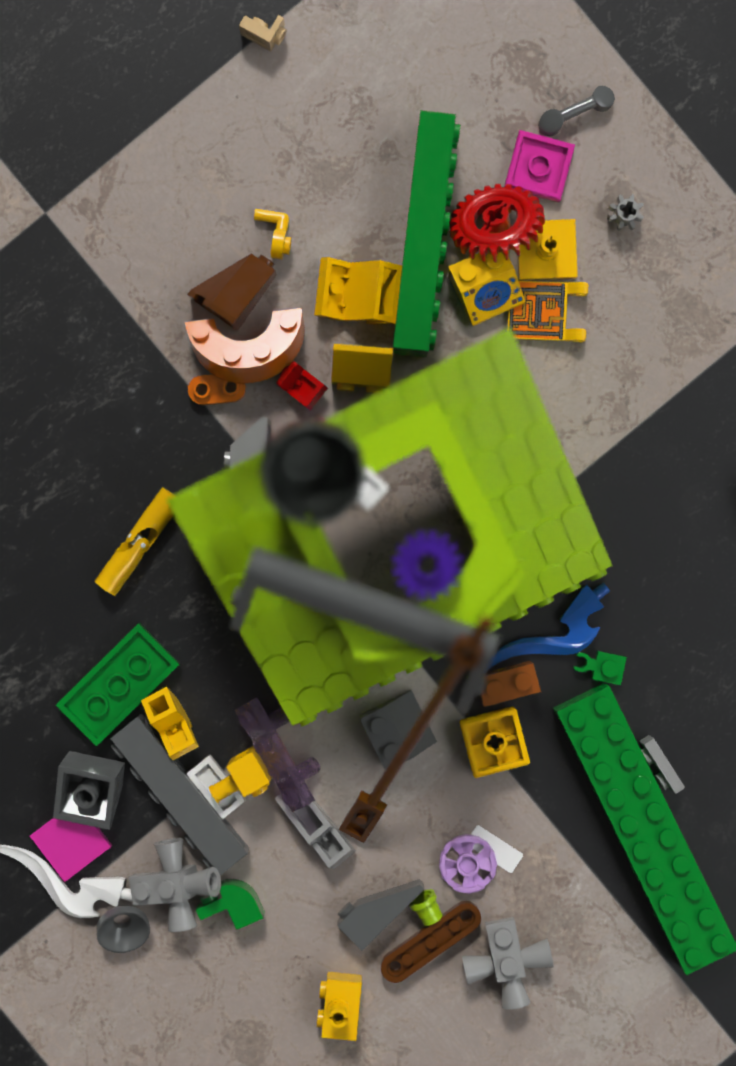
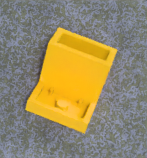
[314,257,402,325]

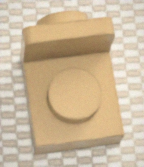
[239,15,287,51]

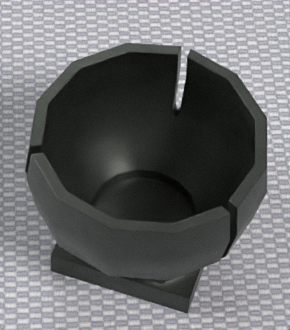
[258,415,366,526]

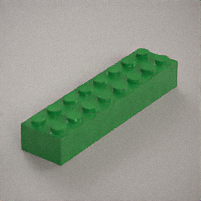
[393,110,461,358]

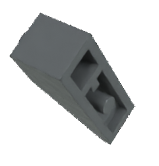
[337,879,424,951]

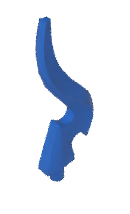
[487,582,610,670]

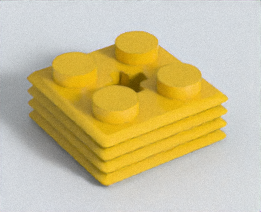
[459,706,530,778]

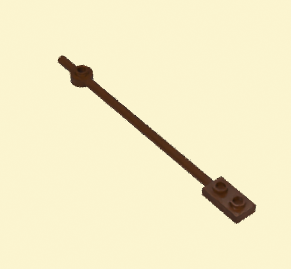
[338,616,493,843]

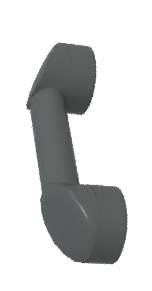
[539,86,615,136]

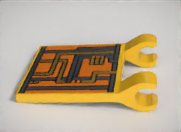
[508,281,589,342]

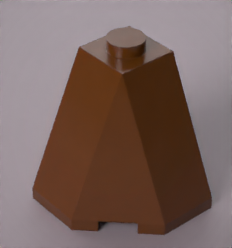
[187,254,277,331]

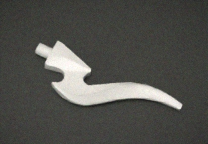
[0,845,133,918]

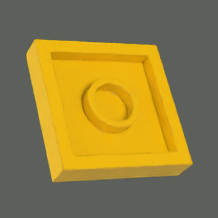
[518,219,578,281]

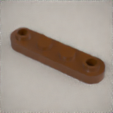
[381,901,481,983]

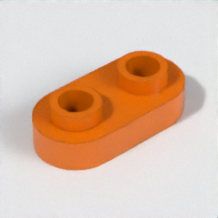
[188,374,246,405]

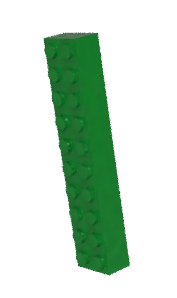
[553,683,736,976]

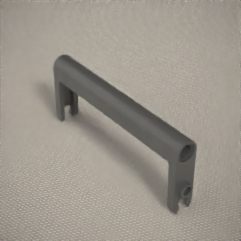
[230,547,499,715]

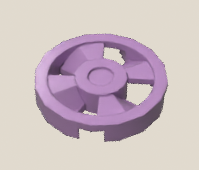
[439,834,497,894]

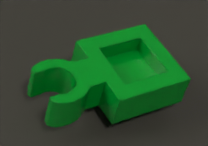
[573,651,627,685]

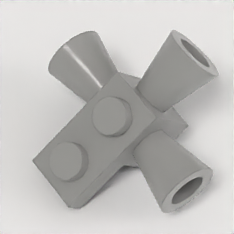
[129,838,221,932]
[462,917,554,1010]

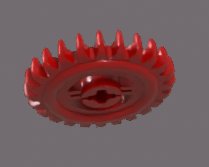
[449,184,545,263]

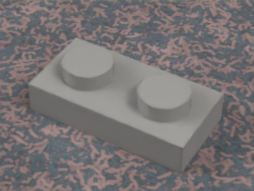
[640,735,685,794]

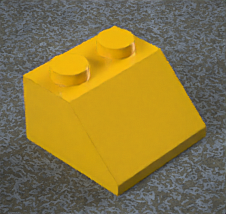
[331,344,393,394]

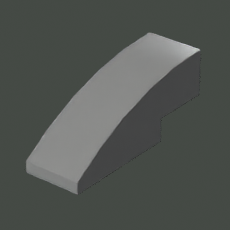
[274,780,356,869]

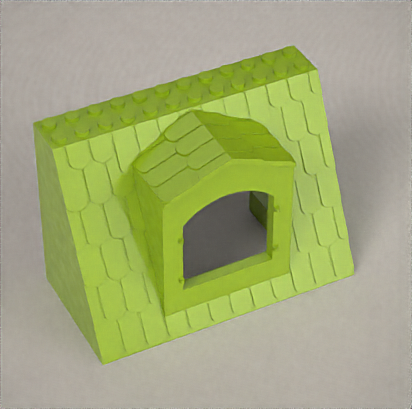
[166,327,612,727]

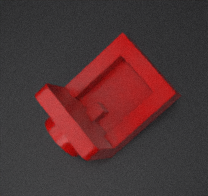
[276,361,328,411]

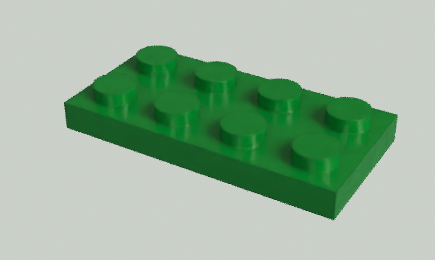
[56,623,180,746]

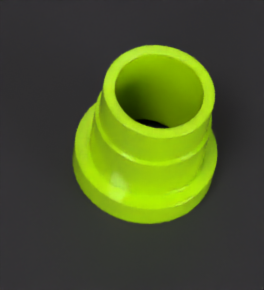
[409,889,443,926]

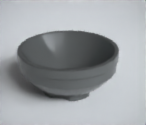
[96,906,150,953]

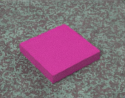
[504,130,575,202]
[30,818,112,882]

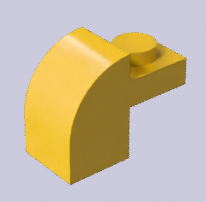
[141,687,199,760]

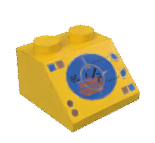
[448,252,525,327]

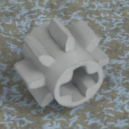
[608,194,644,231]

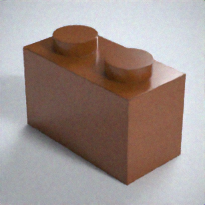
[480,661,541,707]

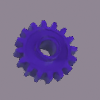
[392,530,463,600]

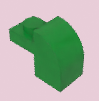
[196,879,265,930]

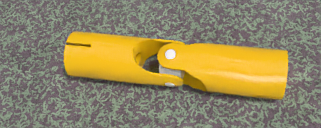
[94,487,174,596]

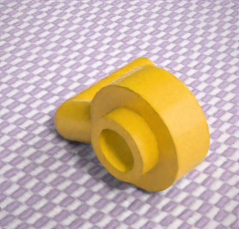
[254,209,292,260]

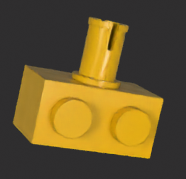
[209,744,273,803]
[316,972,362,1041]

